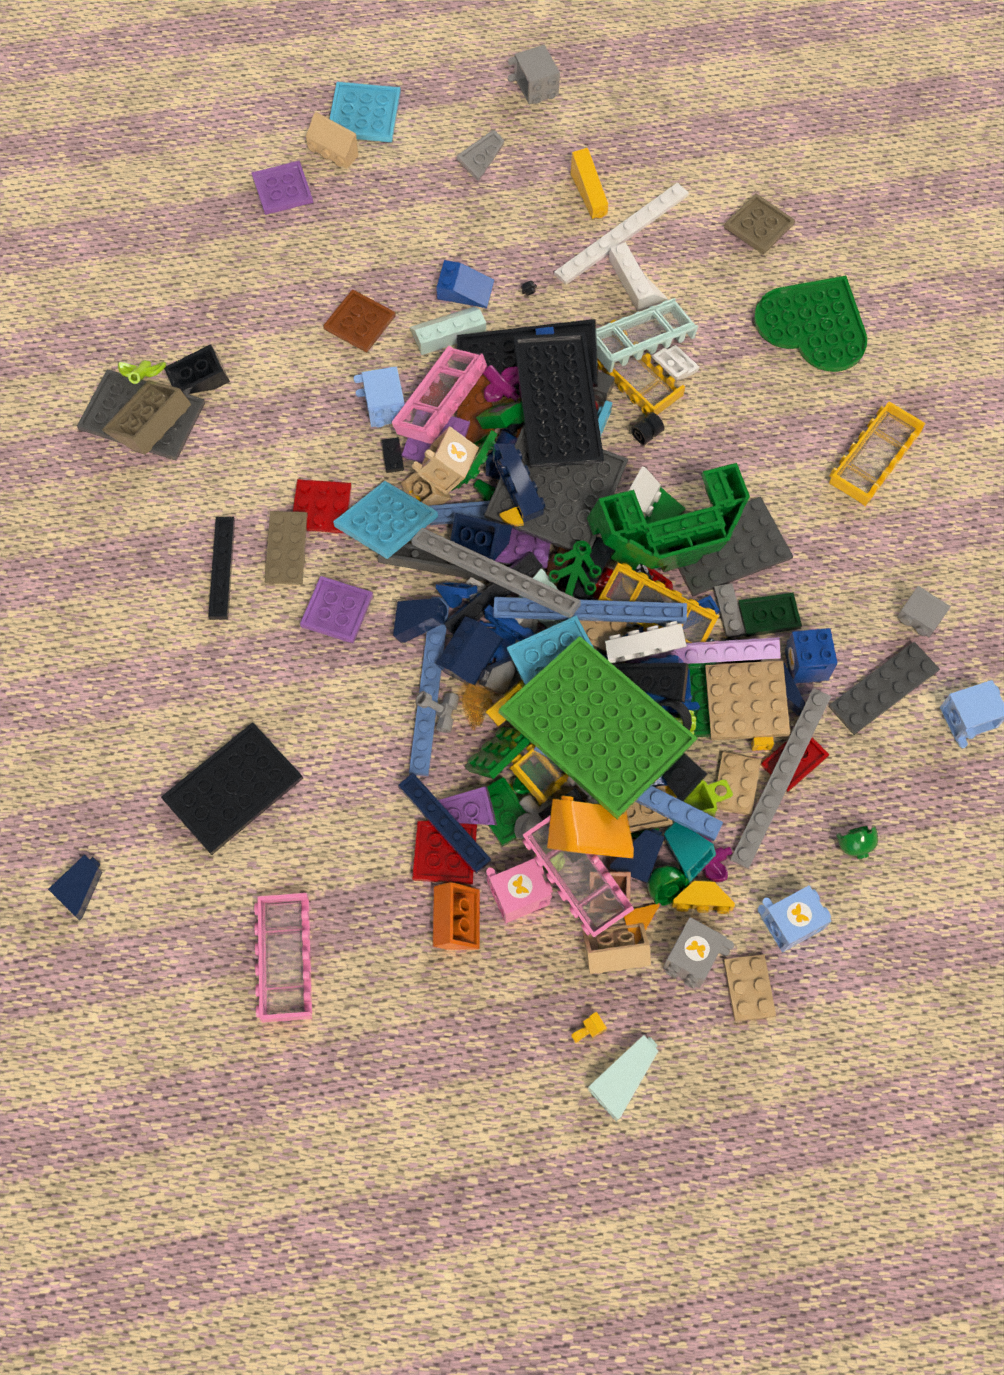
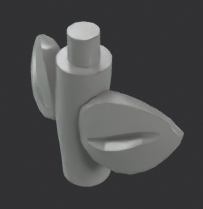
[515,795,552,840]

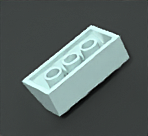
[410,307,486,355]

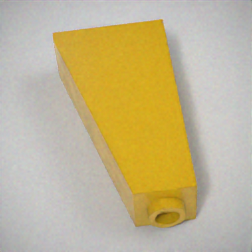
[571,148,608,219]

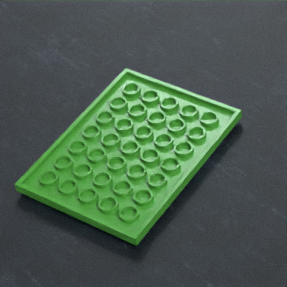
[498,636,698,819]

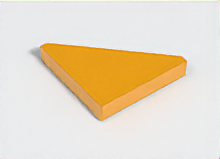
[624,903,659,944]

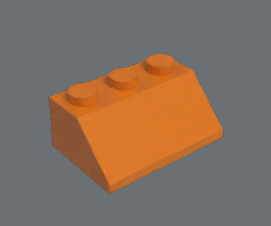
[433,882,480,950]

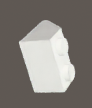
[629,466,662,519]

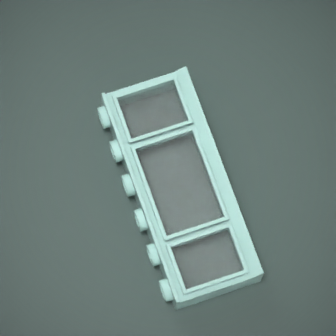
[596,298,698,373]

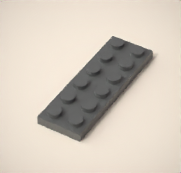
[828,642,940,735]

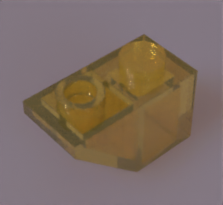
[461,683,492,731]

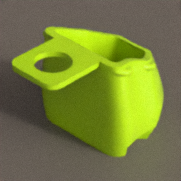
[684,779,733,818]

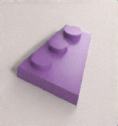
[438,786,497,825]

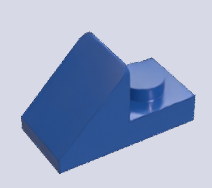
[436,581,477,608]

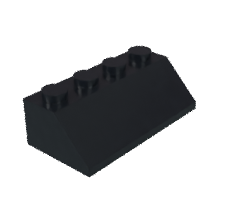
[557,537,615,600]

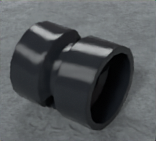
[630,412,665,445]

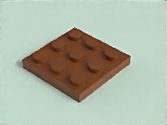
[323,289,396,353]

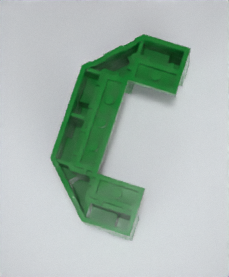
[587,463,750,572]

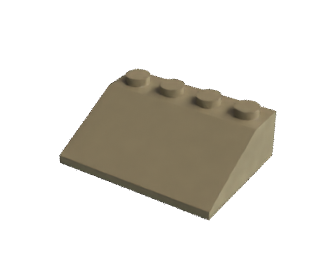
[102,380,191,455]

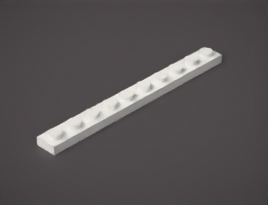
[554,183,689,285]

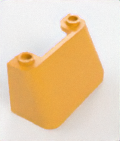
[547,796,634,858]

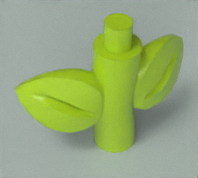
[118,360,166,384]

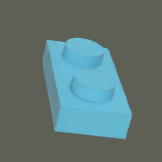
[597,401,612,435]

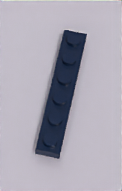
[398,773,491,874]

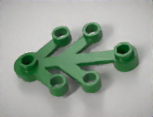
[548,541,601,597]

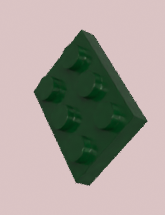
[738,592,802,637]

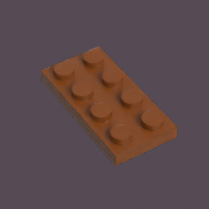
[454,374,496,443]

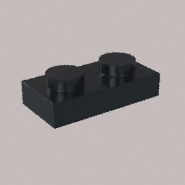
[381,437,404,473]

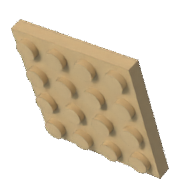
[705,661,790,740]

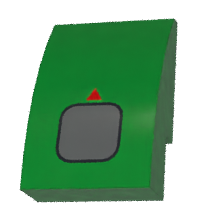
[476,401,524,429]

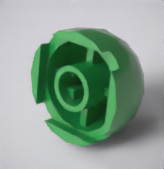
[836,825,878,859]
[647,866,689,906]

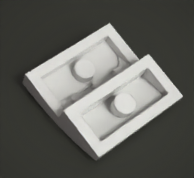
[652,345,699,380]

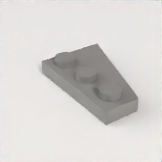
[457,130,504,181]

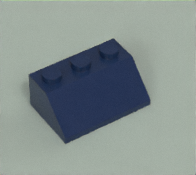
[450,513,513,561]
[436,616,503,687]

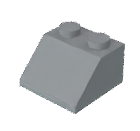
[898,586,951,638]

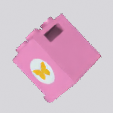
[486,859,553,924]

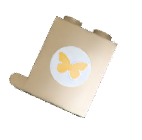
[412,426,479,495]

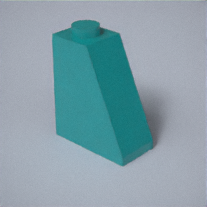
[664,822,716,882]

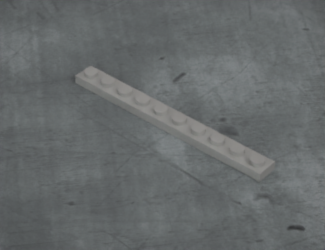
[411,528,581,619]
[730,688,831,869]

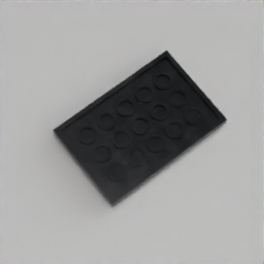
[161,722,304,856]

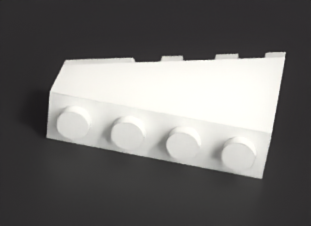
[609,242,668,311]
[605,621,687,664]

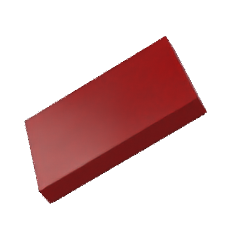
[760,737,830,792]

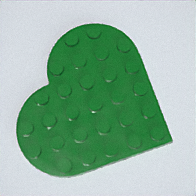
[754,275,868,372]

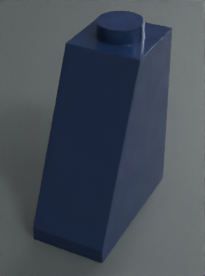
[393,598,447,643]
[610,828,665,883]
[48,854,103,921]

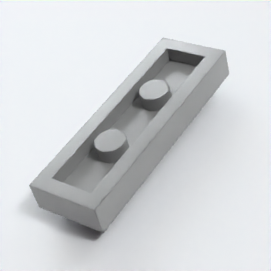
[714,583,746,638]

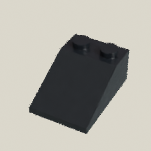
[164,344,230,395]

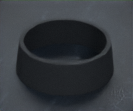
[658,699,692,731]

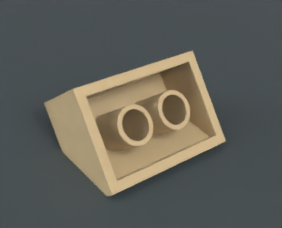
[306,112,359,169]
[582,923,651,974]

